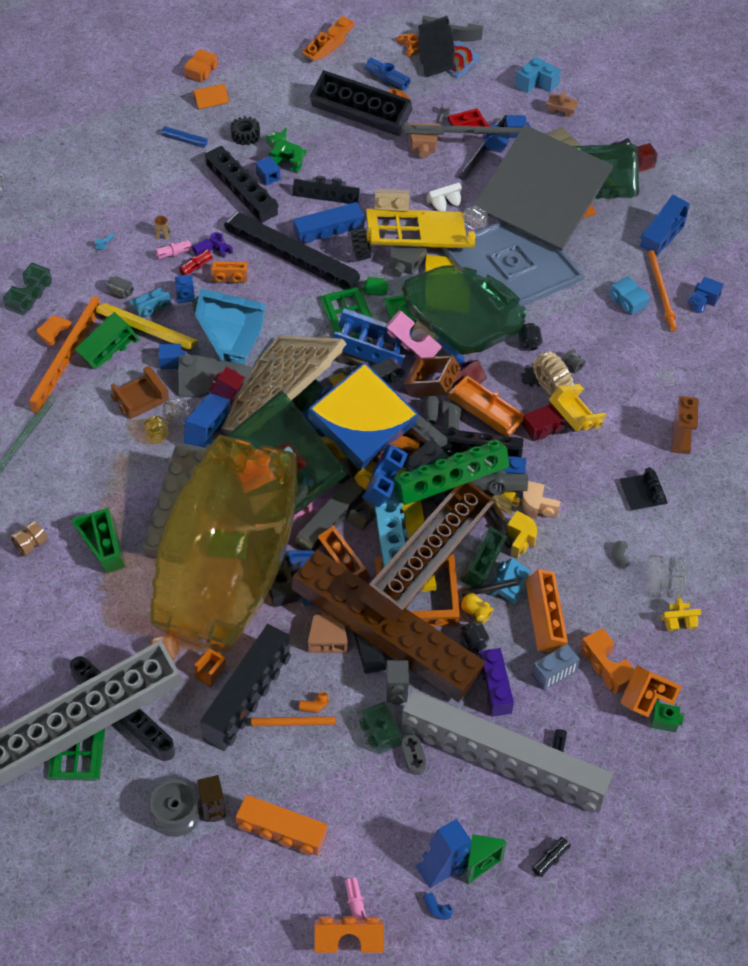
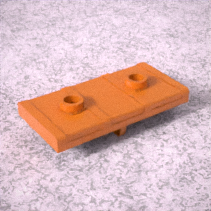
[447,375,524,436]

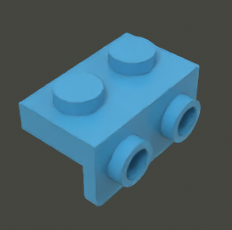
[489,558,530,604]

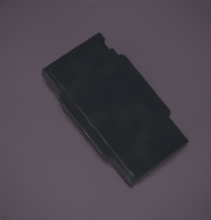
[418,16,456,77]

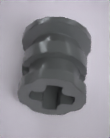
[562,349,586,373]

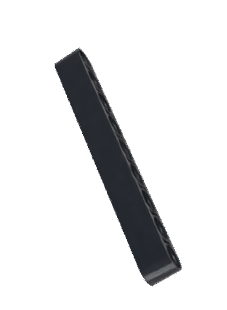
[224,212,360,290]

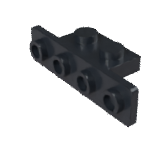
[292,176,360,204]

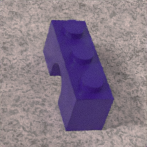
[480,648,514,717]

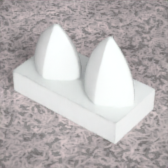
[426,182,462,211]

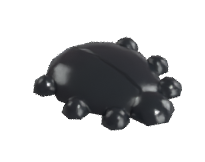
[521,364,540,387]

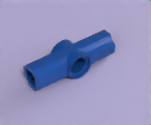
[365,57,411,90]

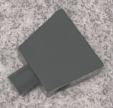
[390,237,427,277]

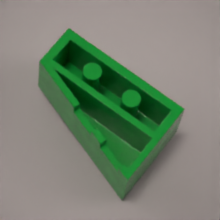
[75,312,140,369]

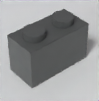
[386,661,409,705]

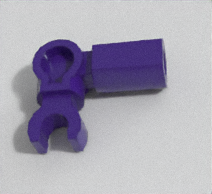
[192,232,233,258]

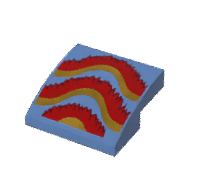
[447,41,481,78]

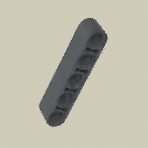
[295,478,366,551]

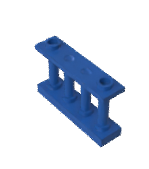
[333,308,412,366]

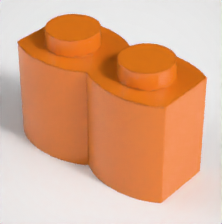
[184,49,218,82]

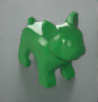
[266,127,307,174]

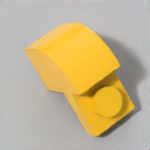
[506,511,538,559]

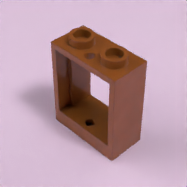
[403,355,461,397]

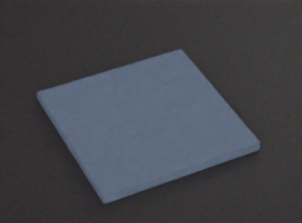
[441,222,585,317]

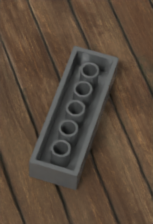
[142,442,217,565]

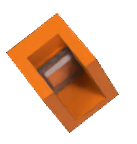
[194,648,226,688]

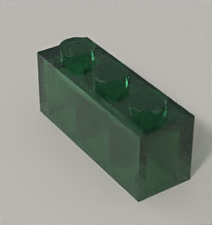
[459,526,507,588]

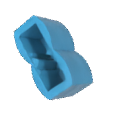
[610,276,650,315]

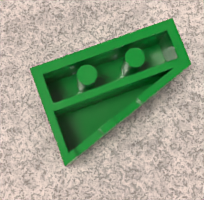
[71,508,126,573]

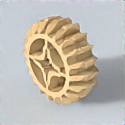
[533,351,574,397]

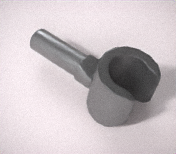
[438,104,450,125]

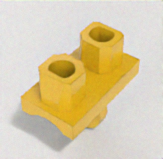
[660,597,701,631]

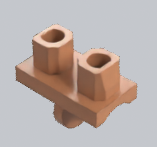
[546,91,578,117]

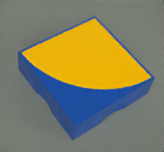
[308,362,419,471]

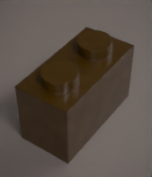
[197,775,226,822]

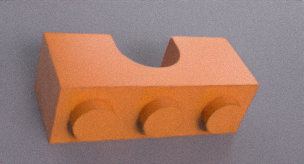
[580,628,635,695]
[315,916,384,953]

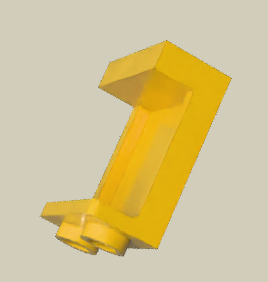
[549,384,607,431]

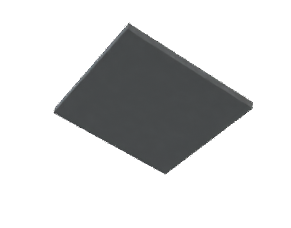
[474,125,613,251]

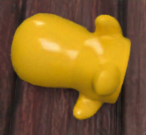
[461,593,494,624]

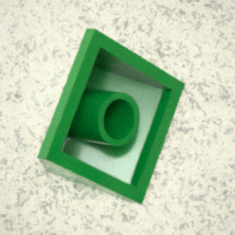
[466,834,507,884]

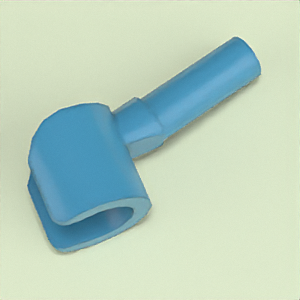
[94,233,115,250]

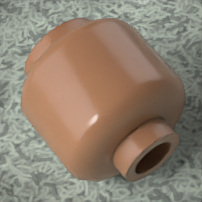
[148,634,180,661]

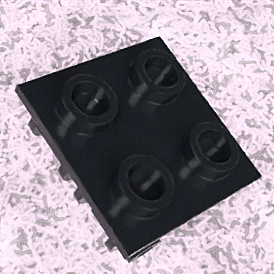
[620,467,668,511]

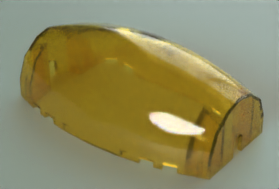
[150,435,297,652]

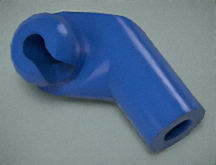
[423,893,454,920]

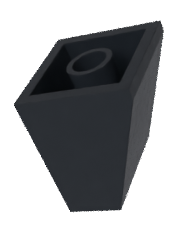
[404,438,455,506]

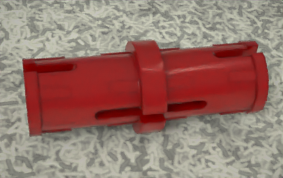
[179,250,213,276]

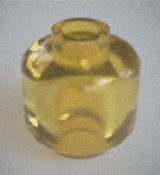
[143,416,169,444]

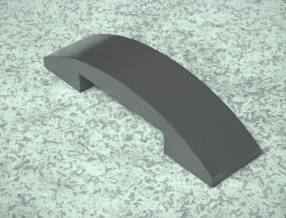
[422,15,483,42]

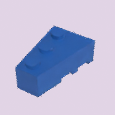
[640,194,690,255]
[183,393,230,448]
[416,819,471,888]

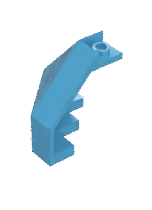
[195,288,267,365]

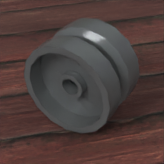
[150,779,201,837]

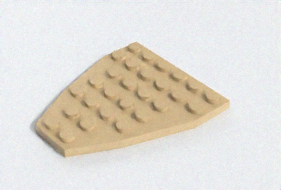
[221,335,346,437]

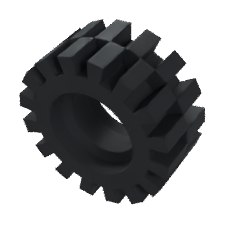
[230,116,260,145]
[351,227,372,261]

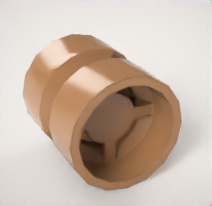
[10,520,48,557]

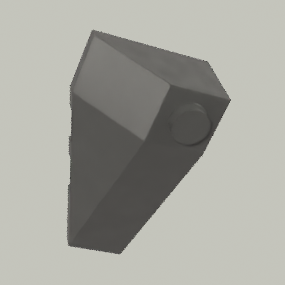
[178,355,254,397]

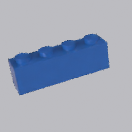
[293,202,364,244]

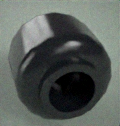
[518,323,543,351]
[460,621,490,653]

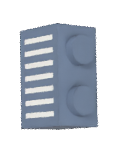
[532,644,580,690]

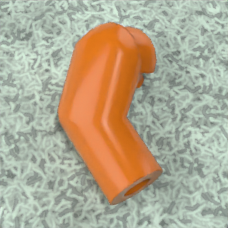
[299,692,329,713]

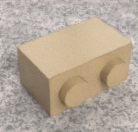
[375,189,410,211]

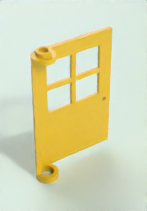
[366,209,475,248]

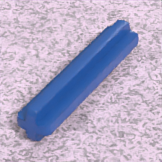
[162,126,208,148]

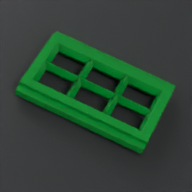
[320,288,373,339]
[48,728,106,781]

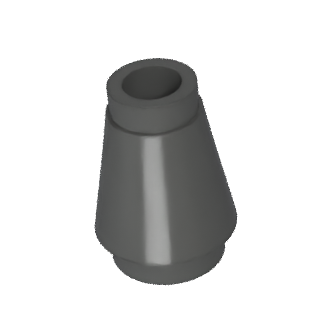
[422,396,440,424]

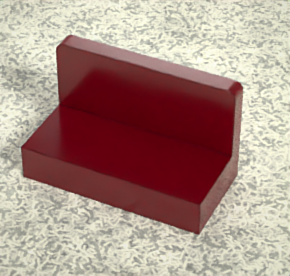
[453,360,487,387]

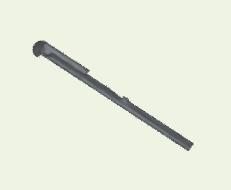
[401,122,522,135]

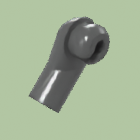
[612,540,630,569]

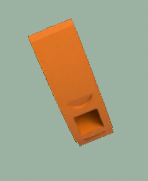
[302,15,355,61]

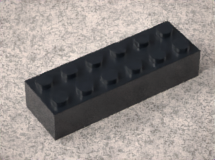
[309,70,413,136]
[200,623,291,751]

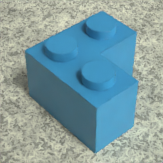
[515,56,561,93]

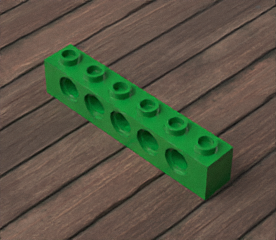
[393,440,509,505]

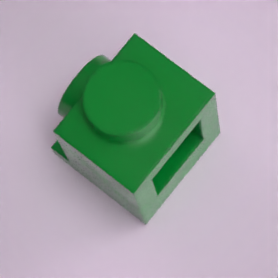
[651,700,684,733]

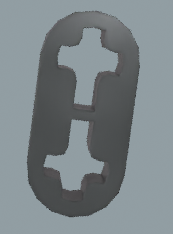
[401,735,426,775]

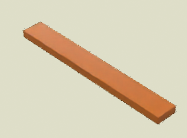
[29,296,101,413]

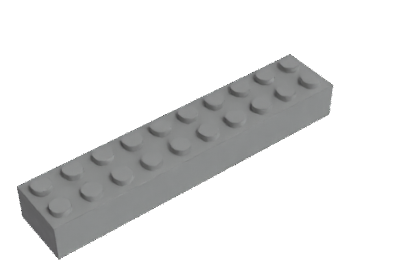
[0,640,185,787]
[401,690,614,813]

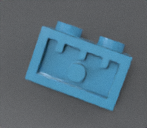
[130,287,171,318]

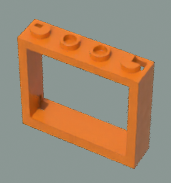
[375,555,460,626]

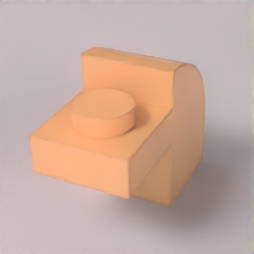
[522,481,561,520]

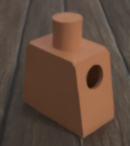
[408,123,440,158]
[308,610,347,653]

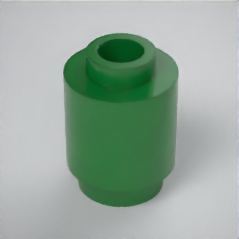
[363,277,388,296]

